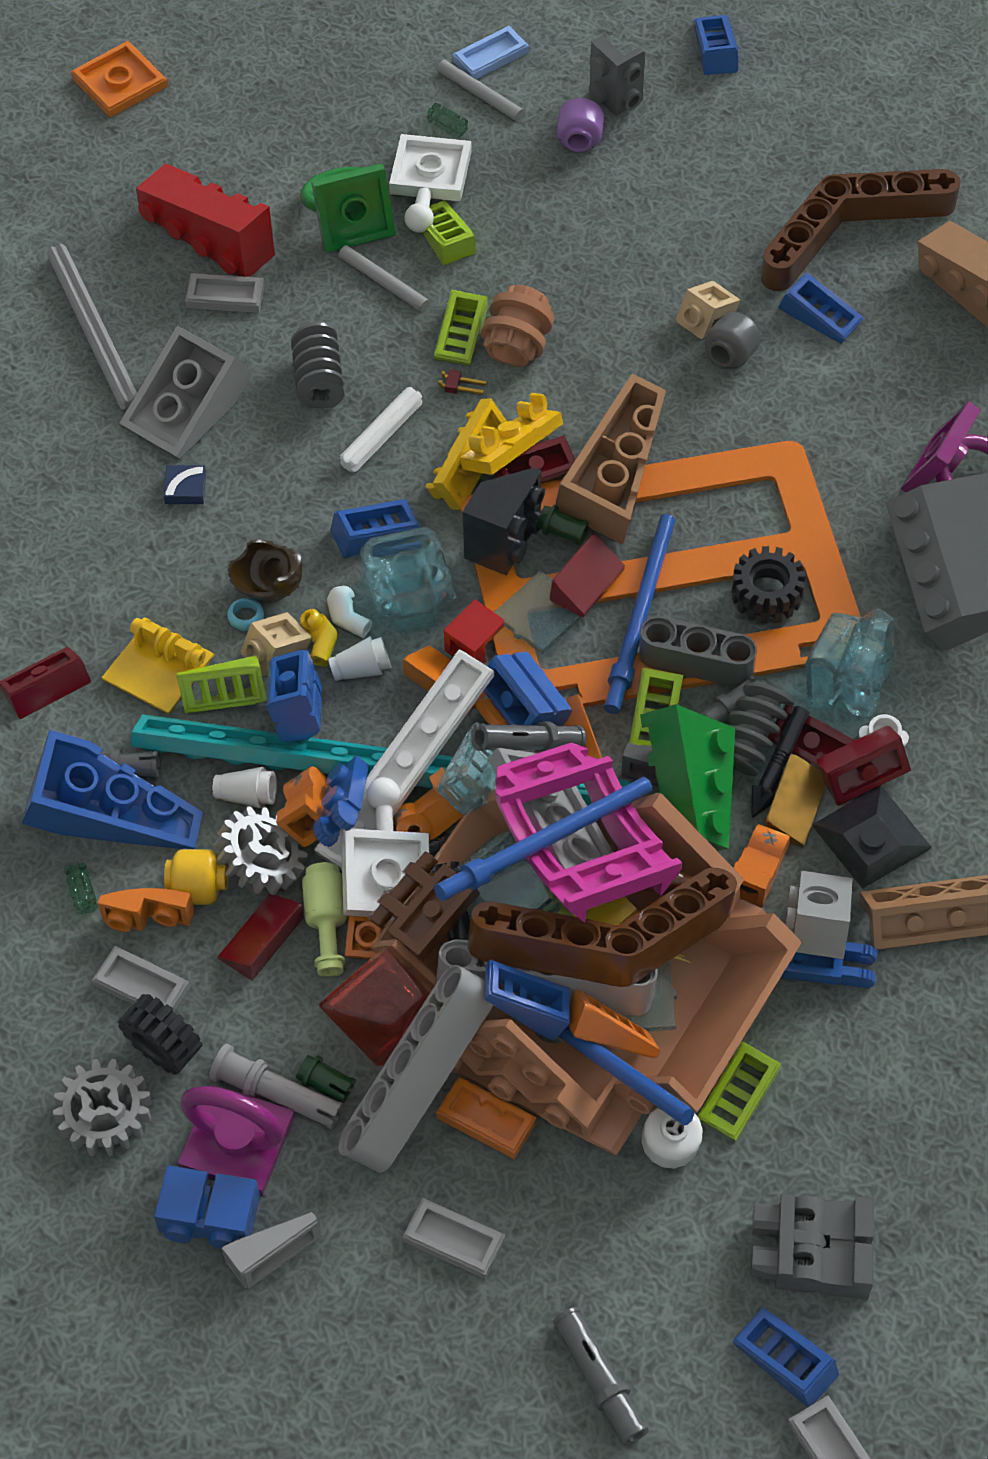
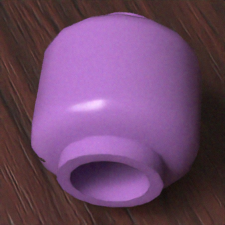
[557,98,604,152]

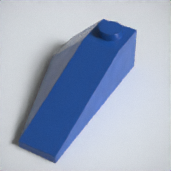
[21,730,203,849]

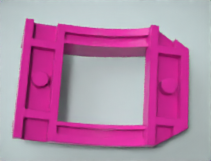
[496,743,682,923]

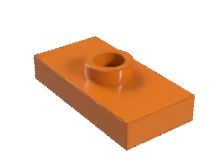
[436,1076,537,1160]

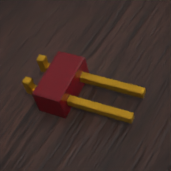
[439,369,486,395]

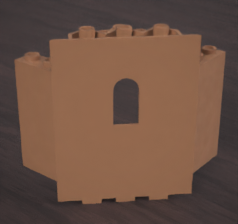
[371,789,802,1156]

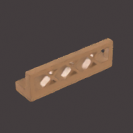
[860,875,988,950]

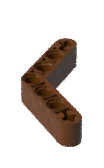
[761,169,961,291]
[468,868,737,987]

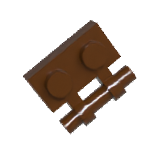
[369,851,480,961]

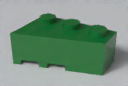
[640,704,735,851]

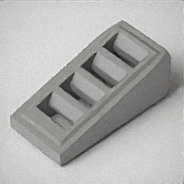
[221,1212,321,1289]

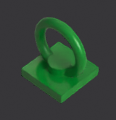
[300,163,396,253]

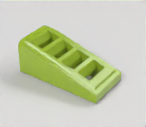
[422,200,476,265]
[434,289,488,366]
[176,656,267,713]
[629,668,683,746]
[697,1041,781,1141]

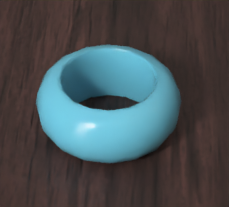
[227,598,264,632]

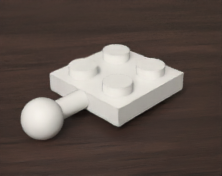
[389,134,472,233]
[341,777,429,917]

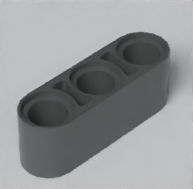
[639,616,757,687]

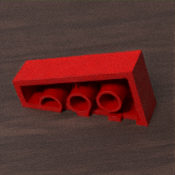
[136,163,275,277]

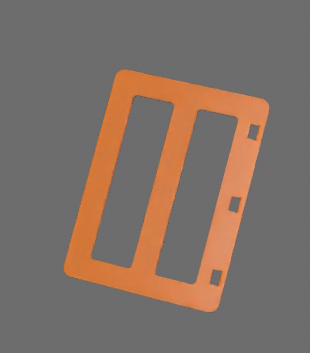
[461,441,869,707]

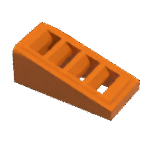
[568,989,660,1059]

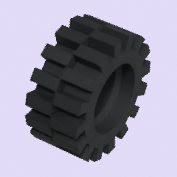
[731,546,806,623]
[118,994,202,1075]

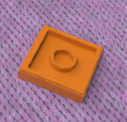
[70,41,168,118]

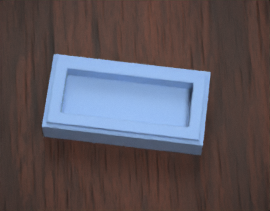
[452,26,529,79]

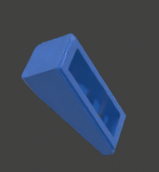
[694,15,738,75]
[778,272,864,344]
[330,499,421,558]
[485,960,570,1040]
[733,1307,839,1407]

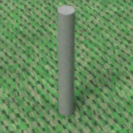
[437,60,525,122]
[339,245,430,313]

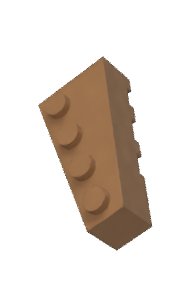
[918,221,988,327]
[555,374,666,545]

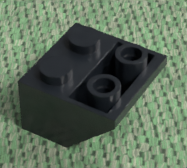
[462,468,545,576]

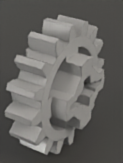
[214,807,308,895]
[53,1059,152,1157]

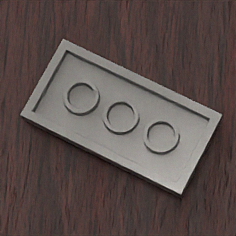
[488,748,613,869]

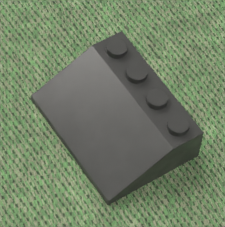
[885,472,988,651]

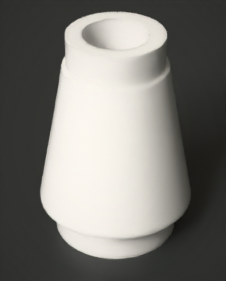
[328,636,391,681]
[212,767,277,808]

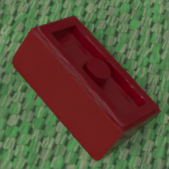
[494,435,575,483]
[549,534,625,618]
[0,647,91,719]
[767,705,855,767]
[816,726,911,806]
[217,894,304,981]

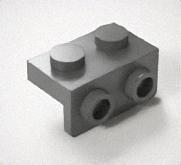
[589,36,645,116]

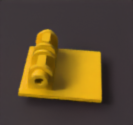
[101,617,214,715]

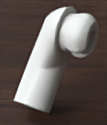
[327,586,372,638]

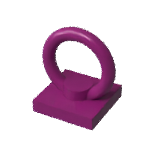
[900,401,988,493]
[177,1084,295,1196]

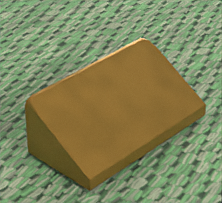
[765,754,826,848]

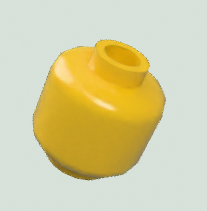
[164,849,229,905]

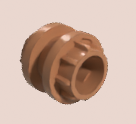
[481,285,555,367]

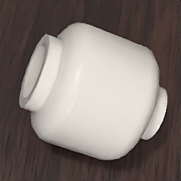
[642,1108,703,1169]

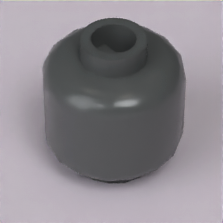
[705,312,761,368]

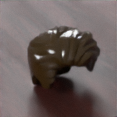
[228,539,302,603]

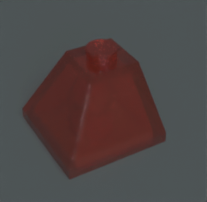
[319,946,430,1066]

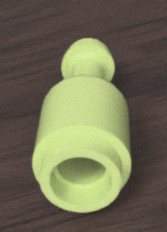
[302,862,348,977]

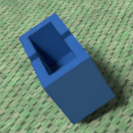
[154,1165,260,1250]

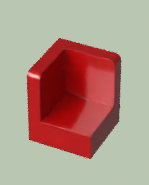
[443,599,504,664]

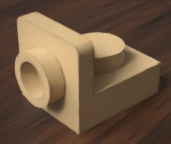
[676,281,740,339]
[241,612,312,677]

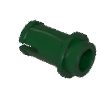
[537,505,590,546]
[296,1055,356,1103]

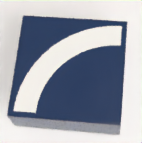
[164,465,206,504]

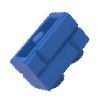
[266,649,322,743]
[484,652,572,726]

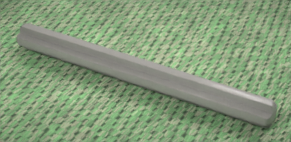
[47,244,137,411]

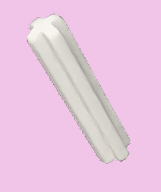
[340,387,422,473]

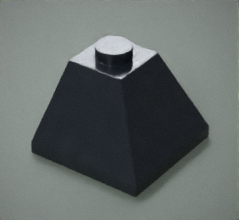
[812,786,931,889]

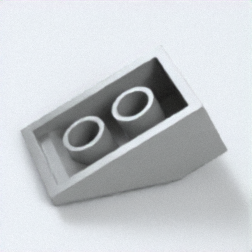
[119,325,254,459]

